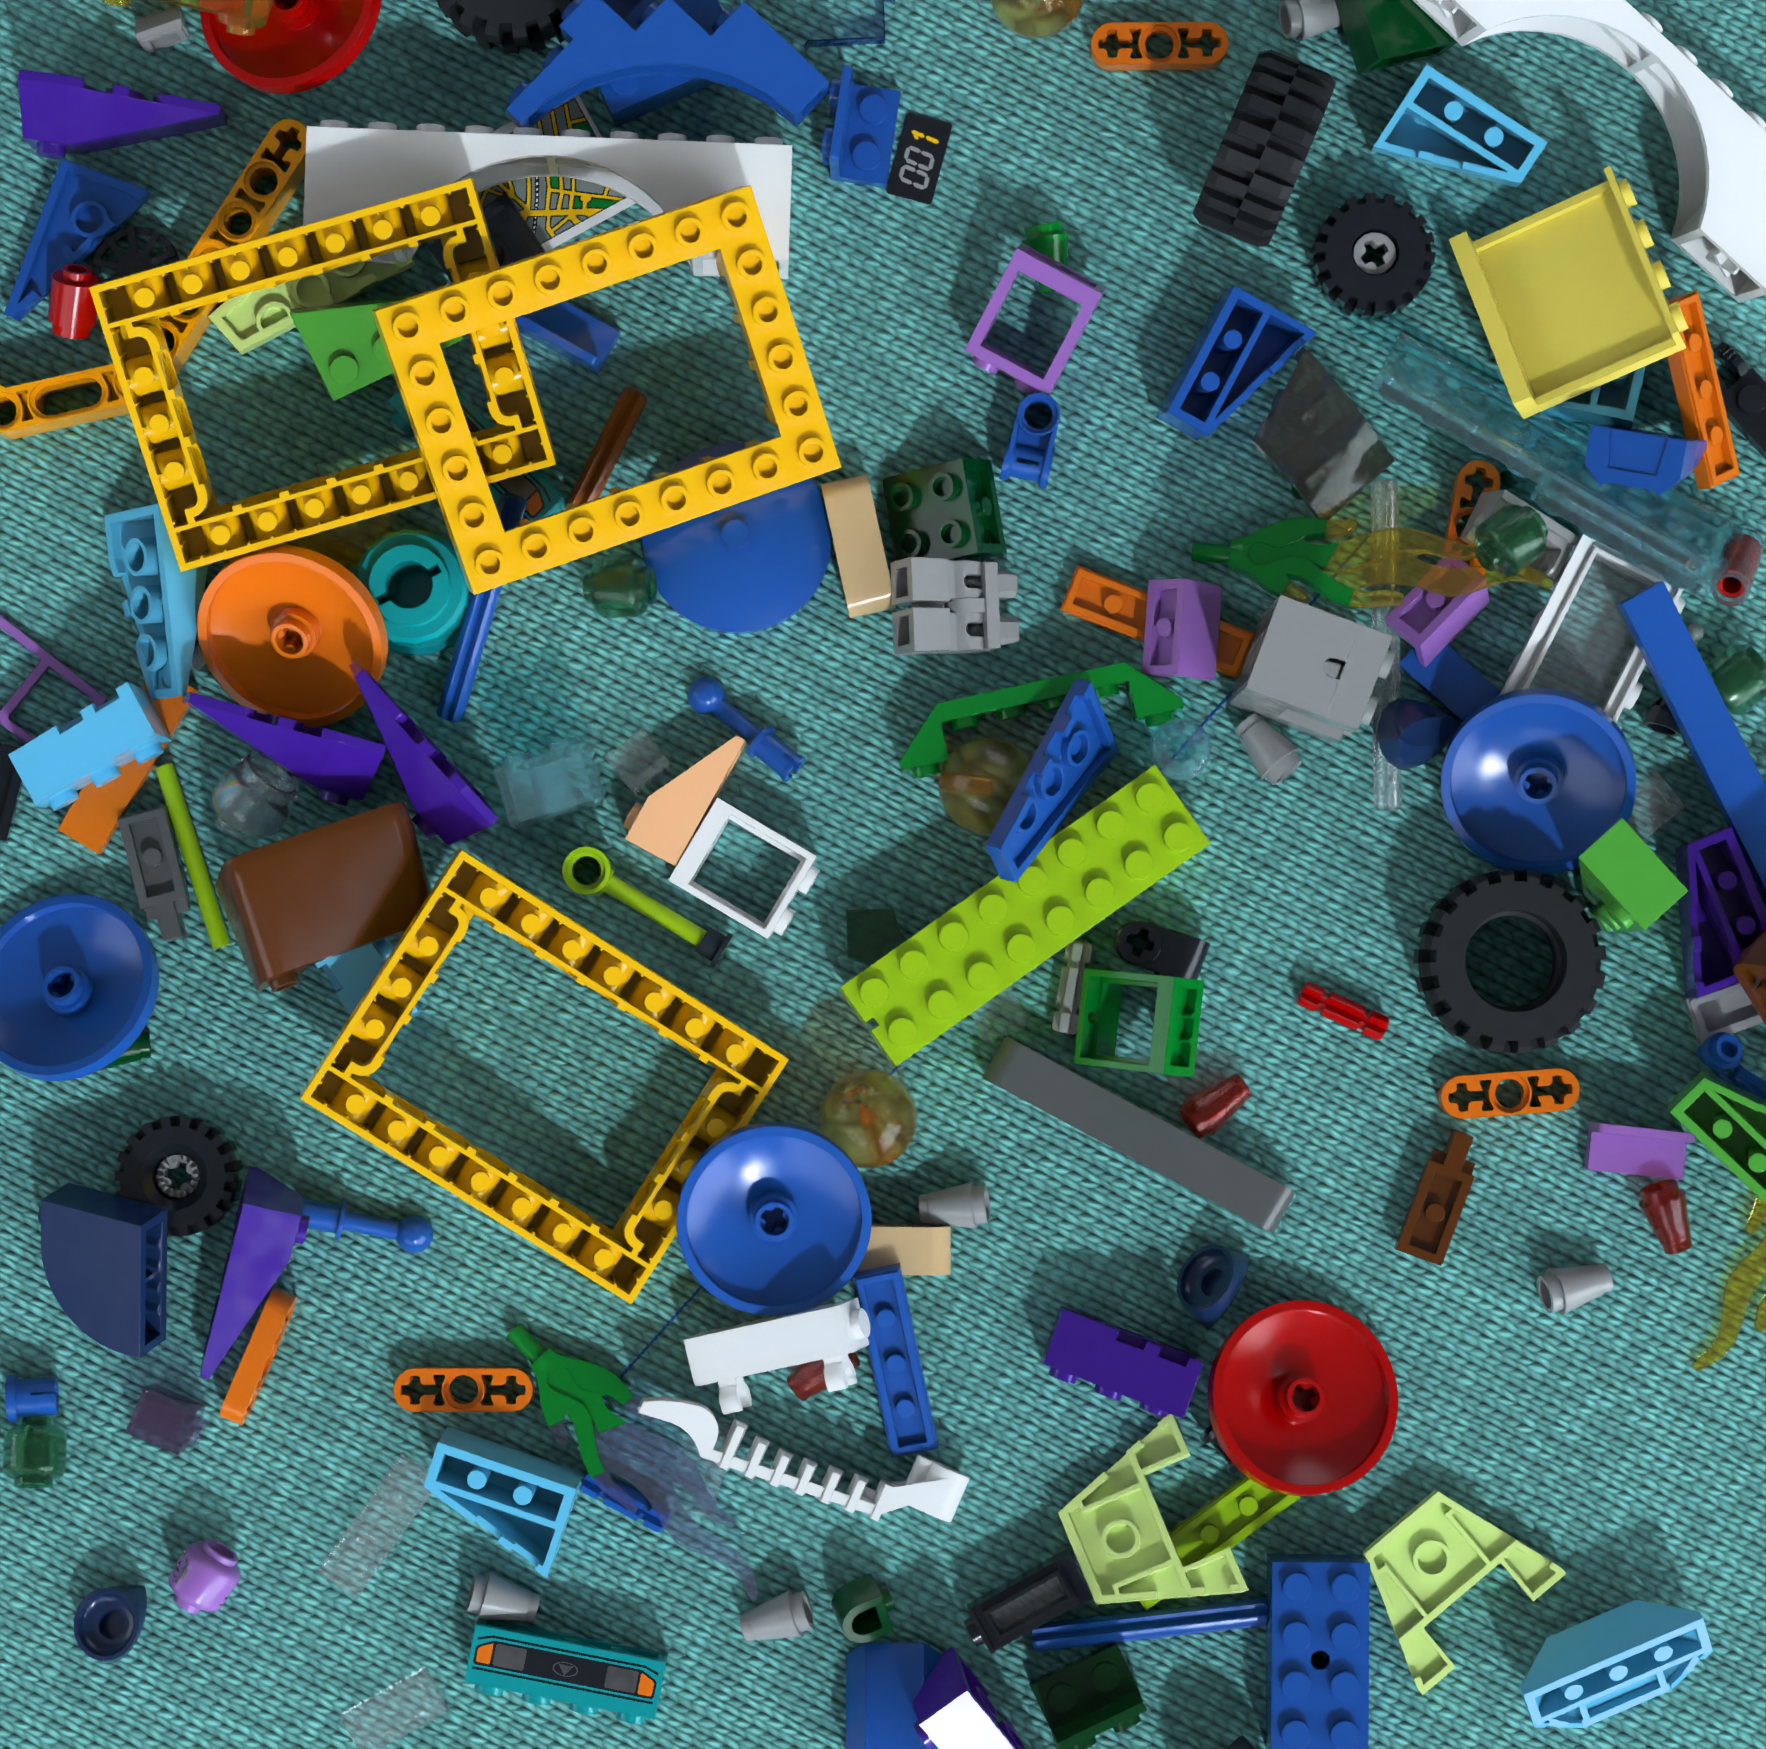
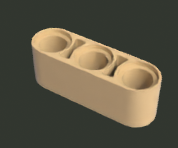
[820,474,896,618]
[857,1224,951,1275]

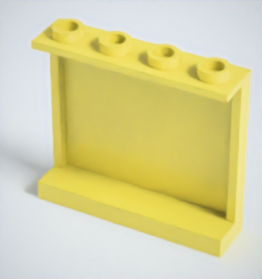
[1449,166,1689,419]

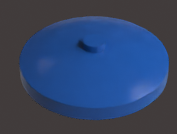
[641,442,832,634]
[1441,688,1636,875]
[0,894,159,1081]
[677,1122,872,1316]

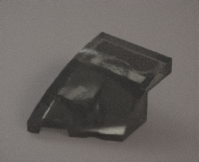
[1252,347,1395,521]

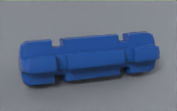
[580,1472,671,1532]

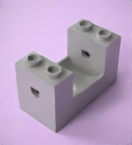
[1228,594,1396,744]

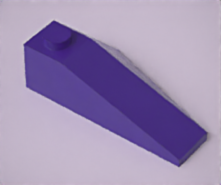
[18,70,228,159]
[200,1166,310,1379]

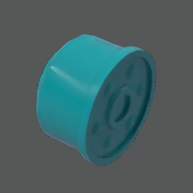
[355,529,472,656]

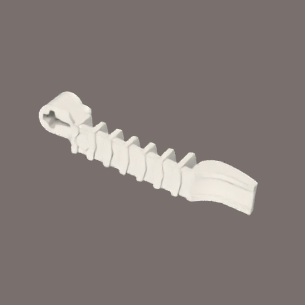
[637,1396,970,1522]

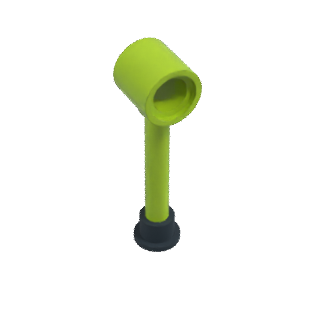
[562,846,733,968]

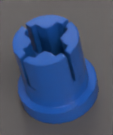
[5,1374,59,1423]

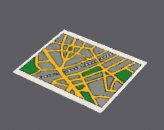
[478,95,636,251]

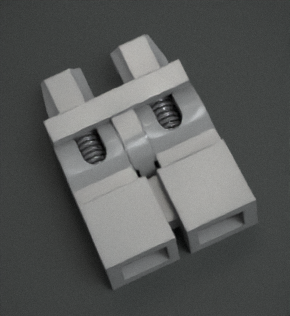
[890,557,1019,656]

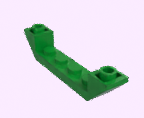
[900,662,1184,779]

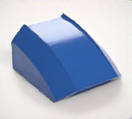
[1584,425,1707,496]
[846,1642,942,1749]

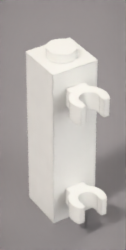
[683,1297,870,1415]

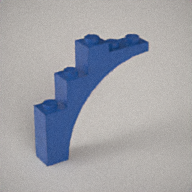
[506,0,829,128]

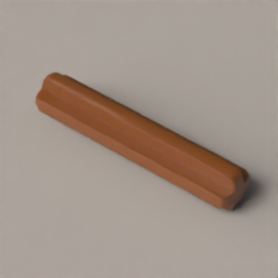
[565,387,647,505]

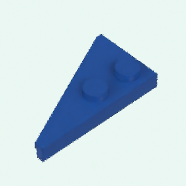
[4,159,151,321]

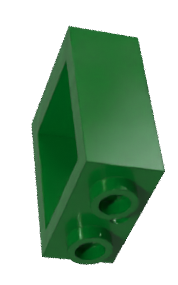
[1074,968,1204,1078]

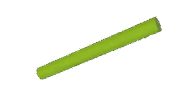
[155,763,231,950]

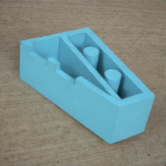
[1371,64,1548,188]

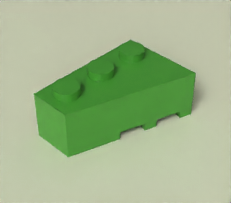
[290,293,463,401]
[1668,1070,1766,1204]

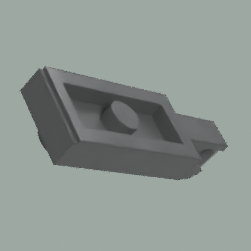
[118,805,191,942]

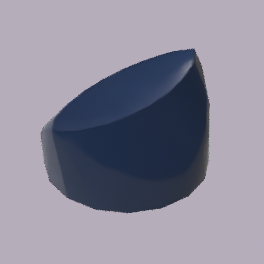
[1378,699,1460,769]
[1177,1244,1250,1330]
[73,1585,147,1663]

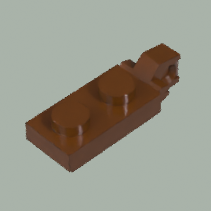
[1394,1129,1475,1266]

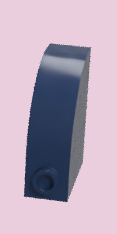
[38,1183,168,1358]

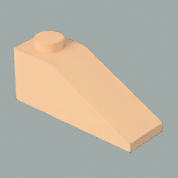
[623,735,747,867]

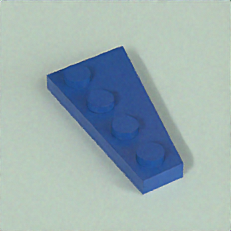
[985,678,1119,883]

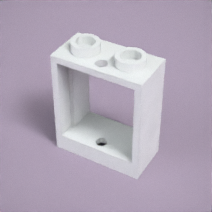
[668,798,820,940]

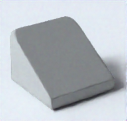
[135,6,191,54]

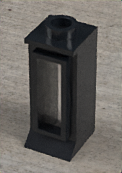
[964,1549,1093,1654]

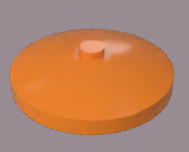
[197,545,388,727]

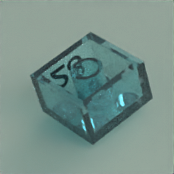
[493,737,610,830]

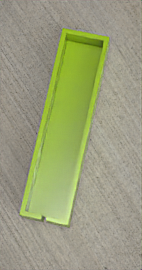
[838,765,1211,1067]

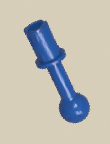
[687,677,805,782]
[302,1198,433,1253]

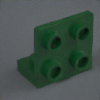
[883,458,1007,561]
[1029,1643,1147,1749]

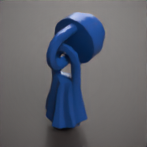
[1697,1032,1766,1100]

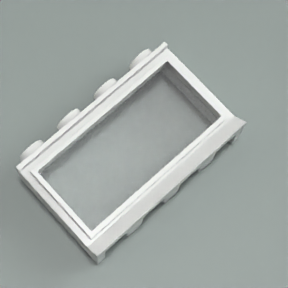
[1496,531,1686,729]

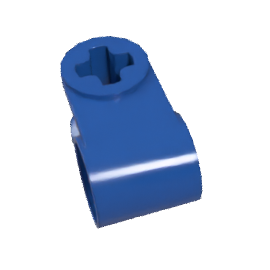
[999,393,1060,489]

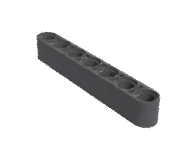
[982,1035,1296,1234]

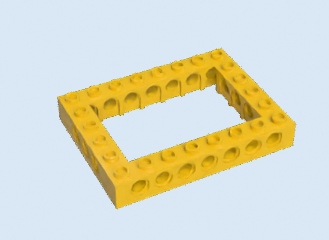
[89,177,557,572]
[371,185,842,595]
[300,847,789,1304]

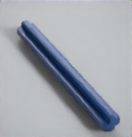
[436,493,527,722]
[1031,1598,1269,1651]

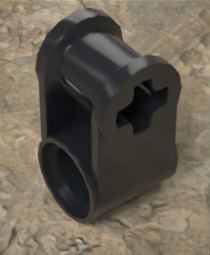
[1113,921,1210,980]

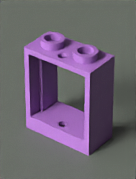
[964,243,1107,395]

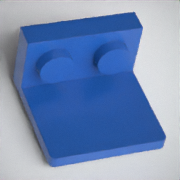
[821,65,901,188]

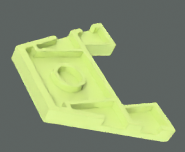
[1058,1414,1249,1604]
[1362,1489,1566,1695]

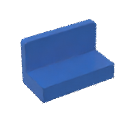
[515,301,621,375]

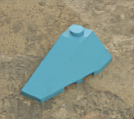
[104,503,208,700]

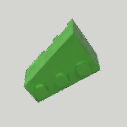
[1578,818,1688,934]

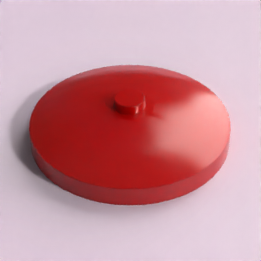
[200,0,382,94]
[1207,1300,1398,1496]

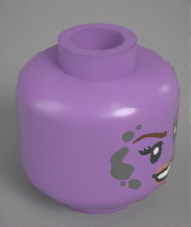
[168,1539,241,1614]

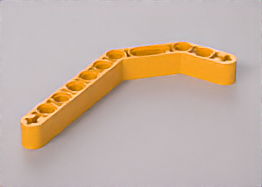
[0,119,307,439]

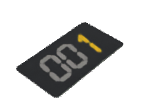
[886,112,952,204]

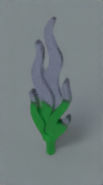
[507,1323,758,1600]

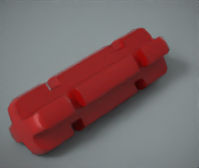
[1297,982,1389,1040]

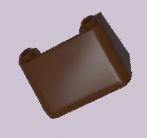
[215,802,431,992]

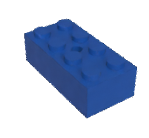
[1265,1553,1370,1749]

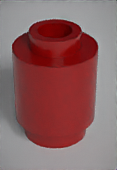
[48,264,101,339]

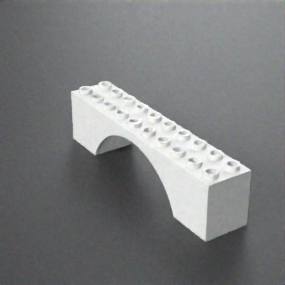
[1412,0,1766,303]
[303,120,793,279]

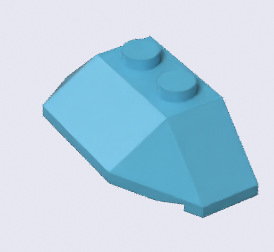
[1520,1600,1713,1728]

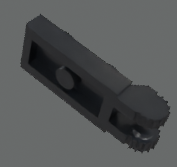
[1714,343,1766,460]

